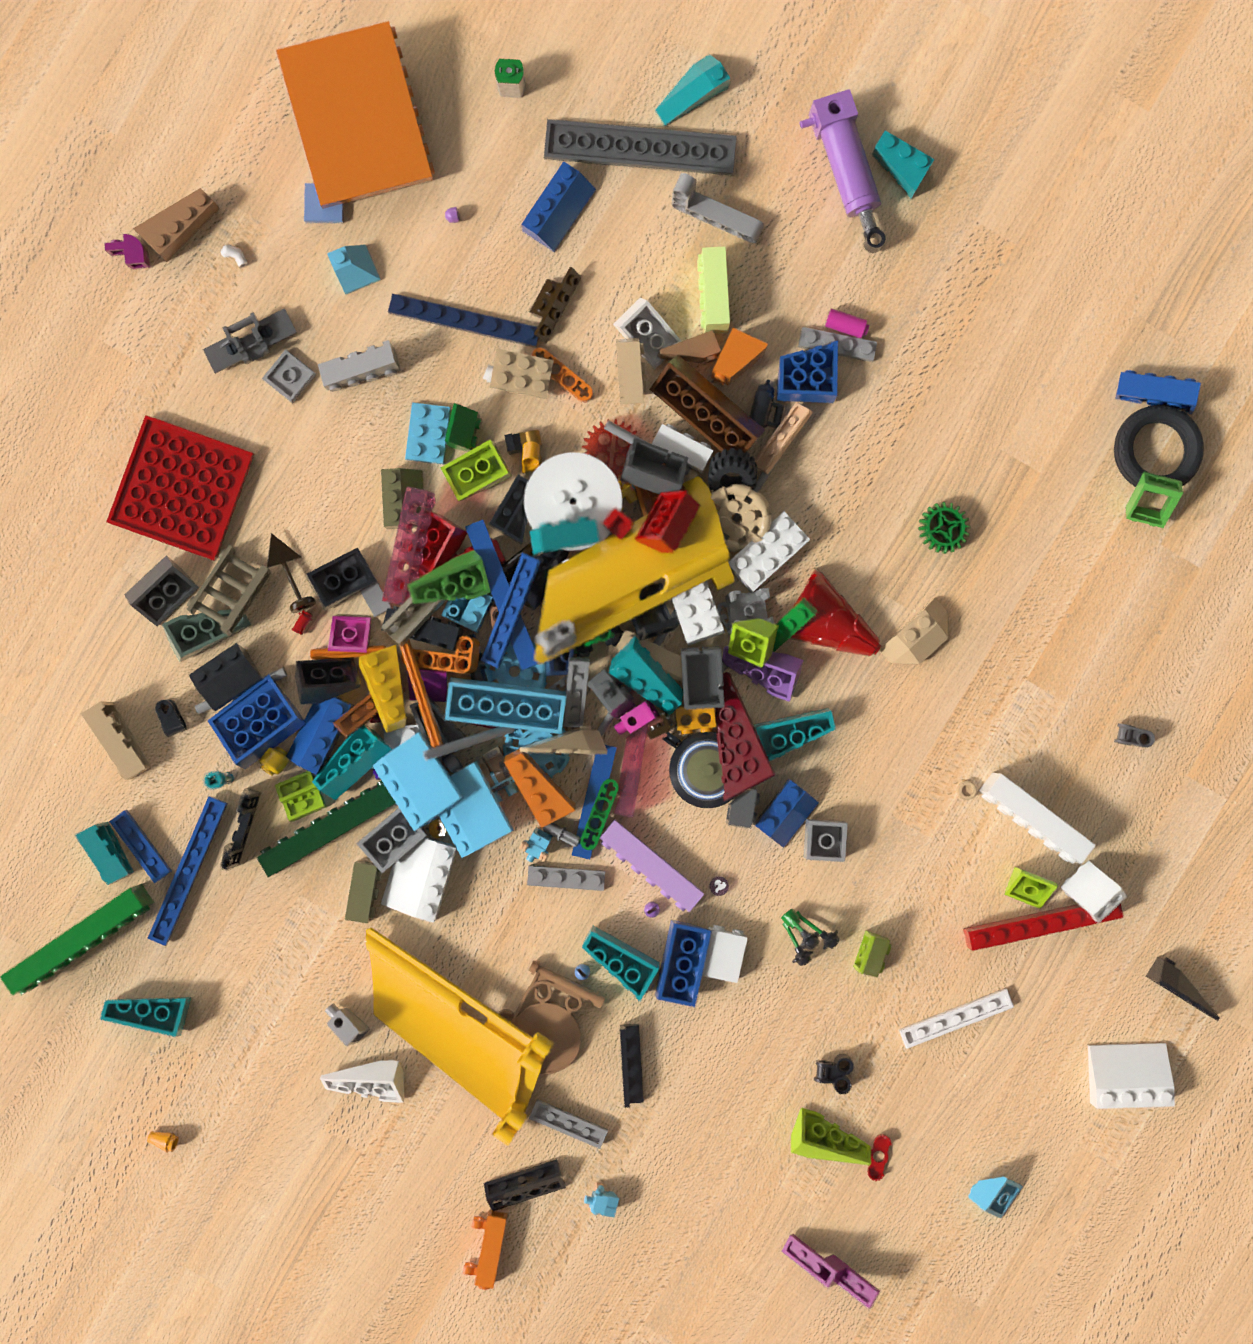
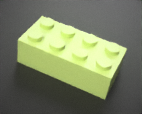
[697,246,730,334]

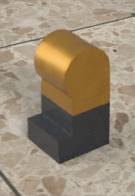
[504,430,542,455]

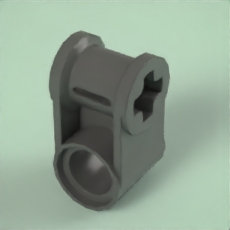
[1114,723,1155,748]

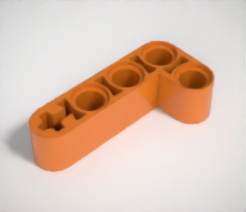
[401,636,480,674]

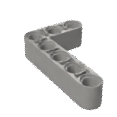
[672,173,764,243]

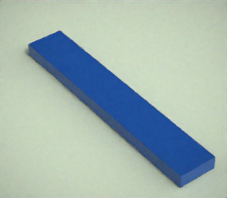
[481,553,542,668]
[572,745,617,860]

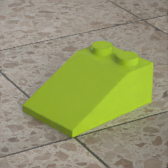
[440,440,512,501]

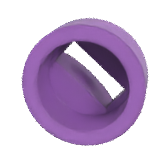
[445,207,460,223]
[644,902,660,918]

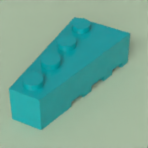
[609,636,683,715]
[754,708,836,761]
[100,997,192,1037]

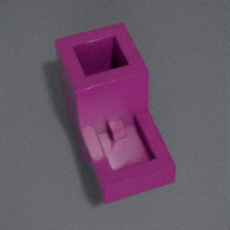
[104,234,150,269]

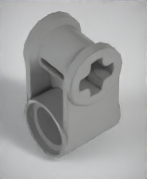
[536,621,576,657]

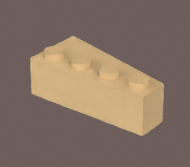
[80,701,151,780]

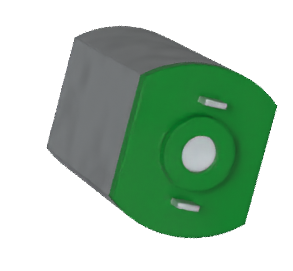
[495,58,526,98]

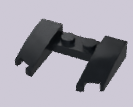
[220,788,261,870]

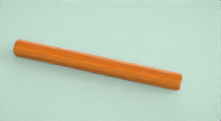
[400,639,443,748]

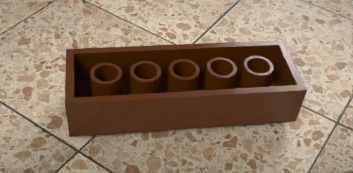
[649,355,765,453]

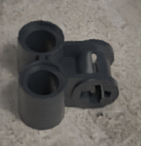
[814,1054,854,1095]

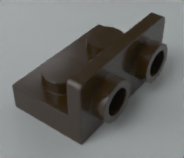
[647,712,673,740]

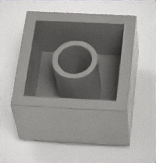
[803,819,848,862]

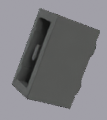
[726,788,760,829]

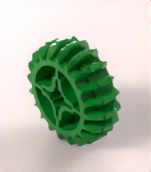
[918,502,971,554]

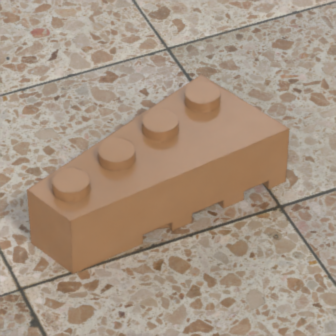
[133,188,220,262]

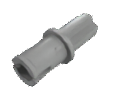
[543,822,581,847]

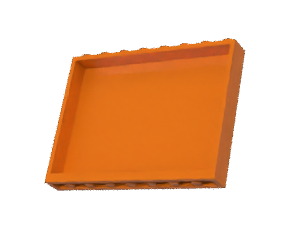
[276,21,435,209]

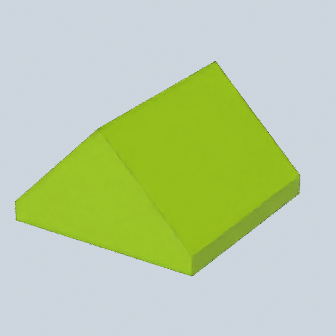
[1005,867,1058,909]

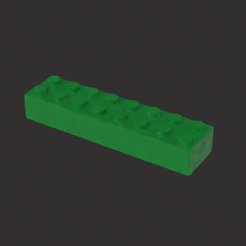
[0,884,154,996]

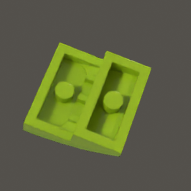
[275,771,326,822]

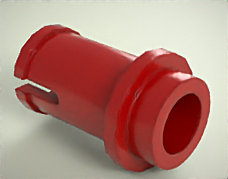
[291,610,313,635]

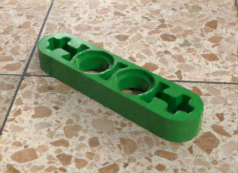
[580,778,618,850]

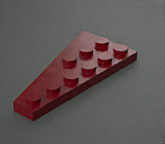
[715,672,776,801]

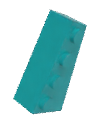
[312,724,392,800]
[582,925,660,1001]

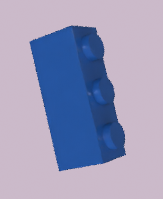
[755,779,819,848]

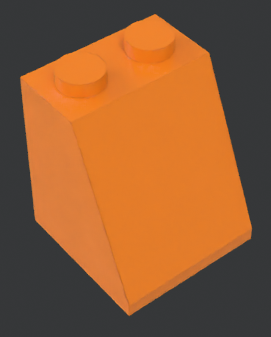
[711,328,768,386]

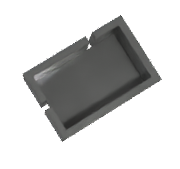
[620,438,689,494]
[681,646,724,710]

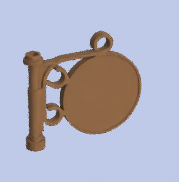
[499,960,607,1074]

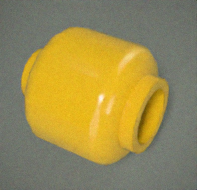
[259,747,289,776]

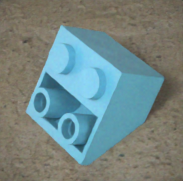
[441,594,494,633]

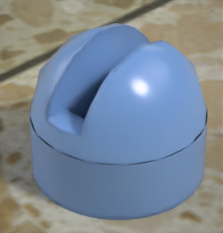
[575,964,590,980]

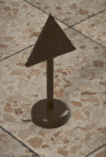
[267,533,316,613]

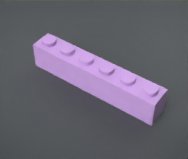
[600,819,704,912]

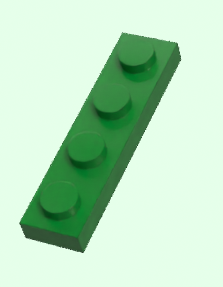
[773,598,818,652]

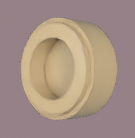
[956,781,977,800]

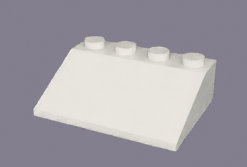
[381,837,457,923]
[1088,1043,1175,1109]

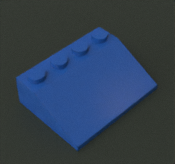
[207,674,307,770]

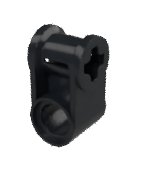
[155,699,187,737]

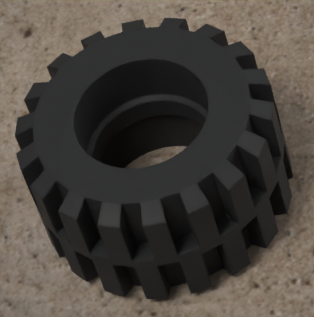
[708,448,757,500]

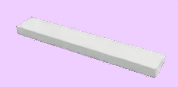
[898,988,1014,1049]

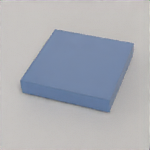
[304,183,344,223]

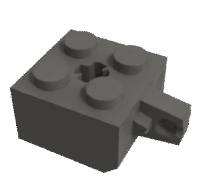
[587,669,635,720]

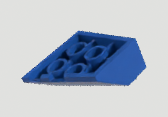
[777,340,838,403]

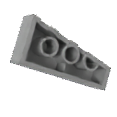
[318,340,401,392]

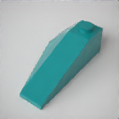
[655,54,731,126]

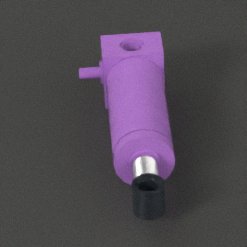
[800,89,886,253]

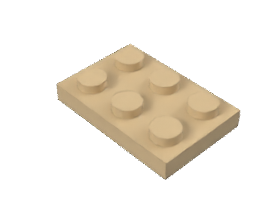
[490,349,554,399]

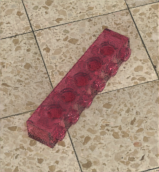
[382,487,436,606]

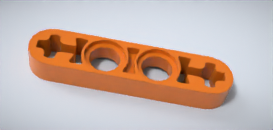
[532,348,593,403]

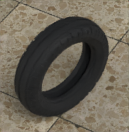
[1114,405,1204,493]

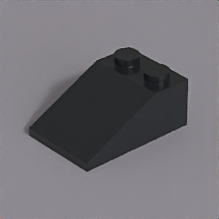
[306,547,376,611]
[295,658,361,705]

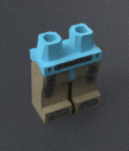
[465,746,519,802]

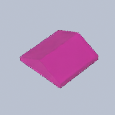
[328,616,371,653]

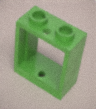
[1126,472,1183,528]

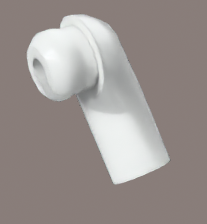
[221,244,248,268]

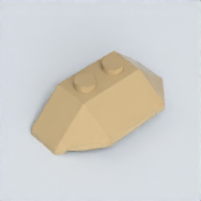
[879,598,948,664]

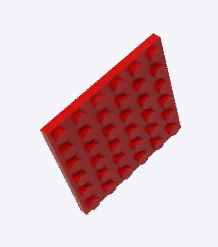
[106,415,255,561]

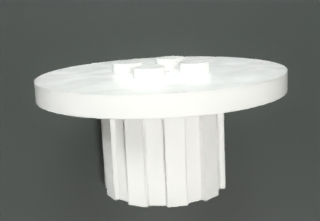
[524,452,622,551]

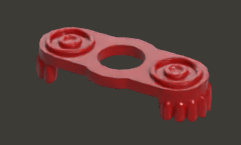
[867,1134,892,1181]

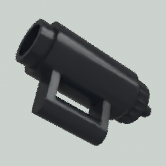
[750,380,784,428]

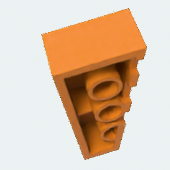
[504,748,576,828]

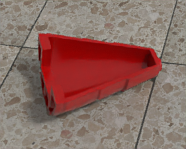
[789,568,881,657]

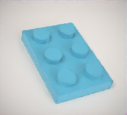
[405,403,451,465]

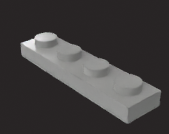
[798,327,877,362]
[563,657,589,727]
[527,865,605,891]
[529,1099,608,1149]

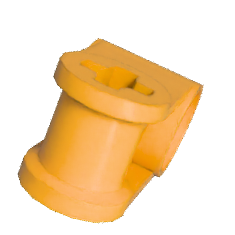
[522,441,542,473]

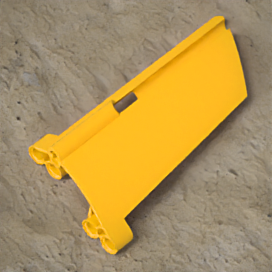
[534,476,735,664]
[366,928,554,1146]

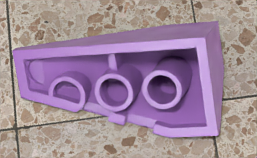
[722,646,803,702]

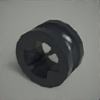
[662,732,681,749]

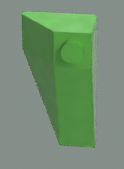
[408,550,491,603]

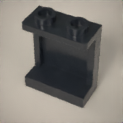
[631,583,680,641]

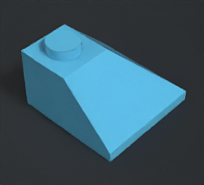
[327,245,380,295]
[968,1177,1023,1218]

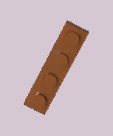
[334,684,406,739]

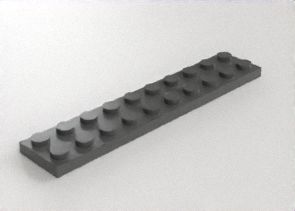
[544,119,736,176]

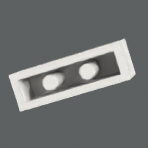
[652,424,713,474]

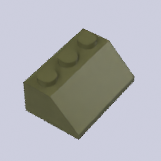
[381,468,425,529]

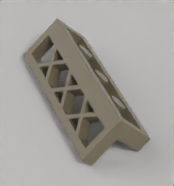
[382,596,447,647]

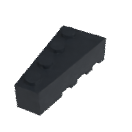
[381,606,463,651]

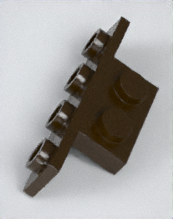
[529,267,581,343]

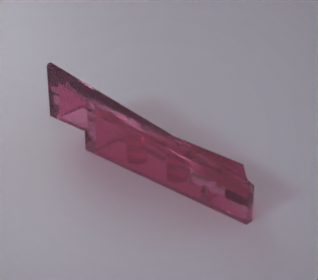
[614,724,648,818]

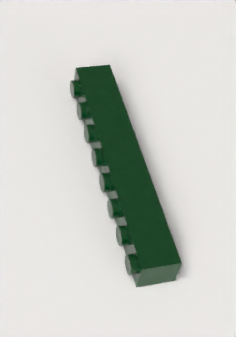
[257,780,396,877]

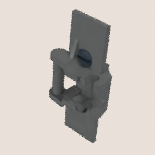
[203,308,297,374]

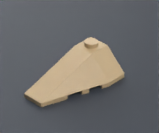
[520,726,607,754]

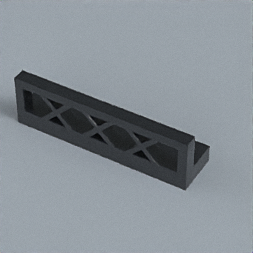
[620,1024,644,1108]
[483,1159,566,1211]

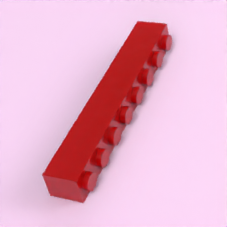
[963,903,1124,951]

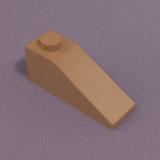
[657,330,721,363]

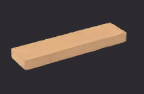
[755,402,813,474]

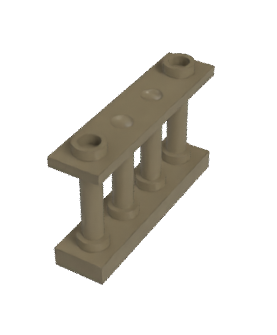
[187,545,271,637]

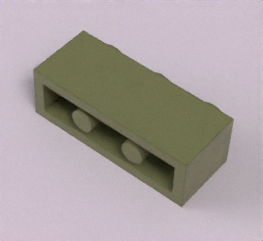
[345,861,382,924]

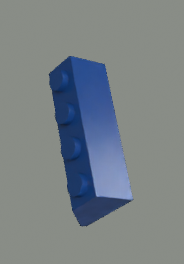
[521,161,596,252]
[286,697,355,775]
[655,920,711,1007]

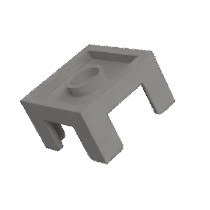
[725,588,774,632]

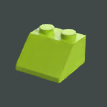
[728,619,778,668]
[853,930,891,977]

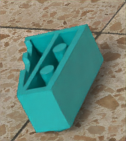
[872,130,934,199]
[530,516,600,555]
[75,822,134,885]

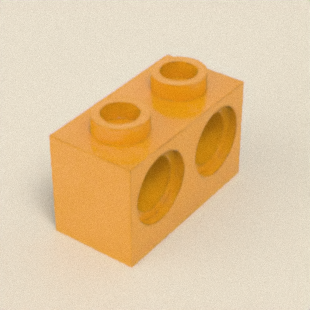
[675,707,716,734]

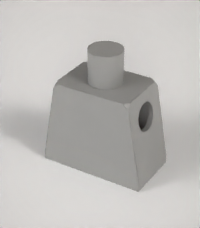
[325,1003,370,1046]

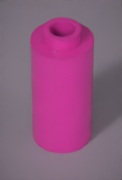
[825,308,870,339]

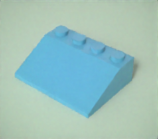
[373,731,463,831]
[439,762,513,858]

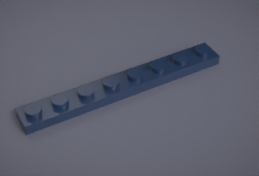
[388,293,539,348]

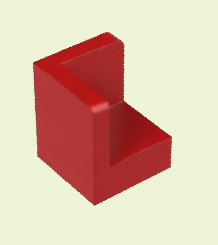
[602,508,634,540]

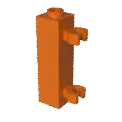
[463,1210,508,1290]

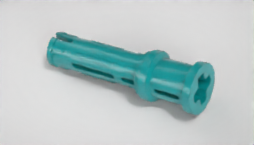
[204,771,234,789]

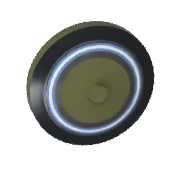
[669,732,733,808]

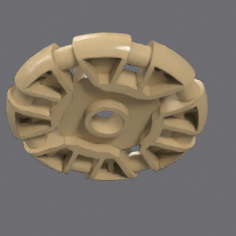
[711,484,772,552]

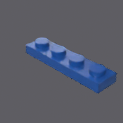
[109,810,172,883]

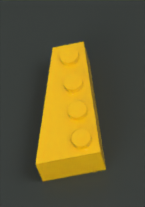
[359,645,406,733]

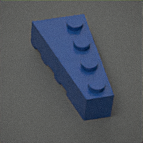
[1115,370,1201,415]

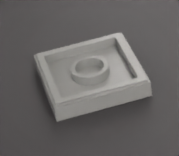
[262,349,316,404]

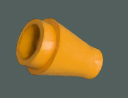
[147,1131,179,1153]

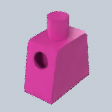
[614,700,660,735]

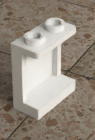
[1061,861,1127,924]
[702,925,747,983]

